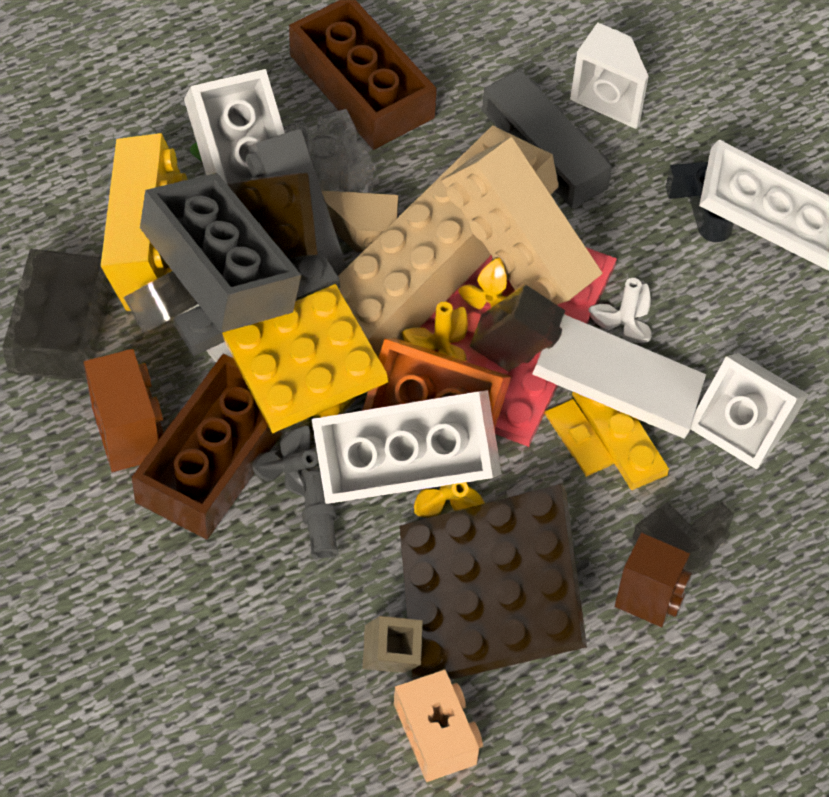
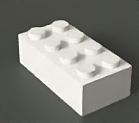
[184,69,285,184]
[312,390,502,504]

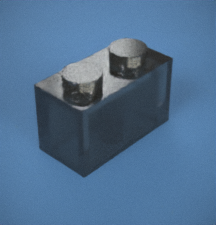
[469,284,565,372]

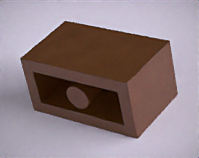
[614,532,692,628]

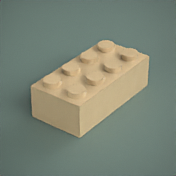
[441,136,603,313]

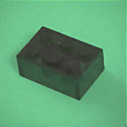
[2,249,113,383]

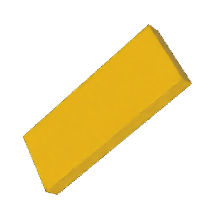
[545,399,615,477]

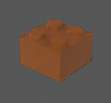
[84,349,163,472]

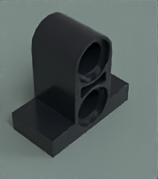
[666,162,734,242]

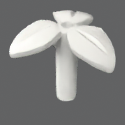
[588,278,652,343]

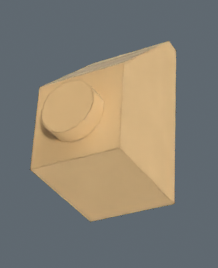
[321,190,398,252]

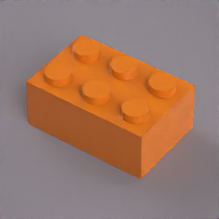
[362,338,511,430]

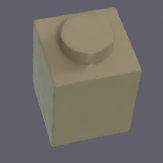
[363,616,423,673]

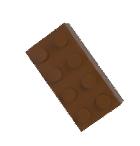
[289,0,437,150]
[131,353,287,540]

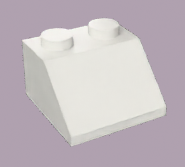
[570,23,649,129]
[690,353,808,469]

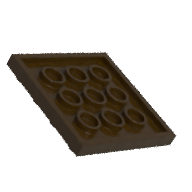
[399,484,587,680]

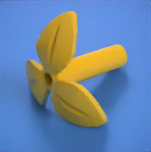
[458,257,525,317]
[402,302,468,361]
[414,482,485,518]

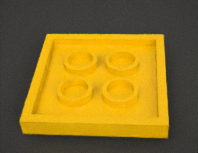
[222,284,388,434]

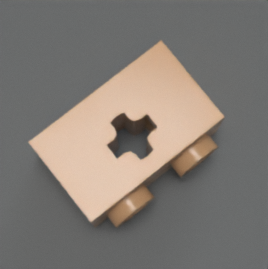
[394,670,483,782]

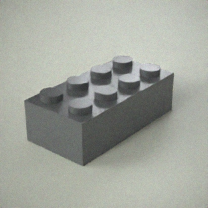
[140,173,301,333]

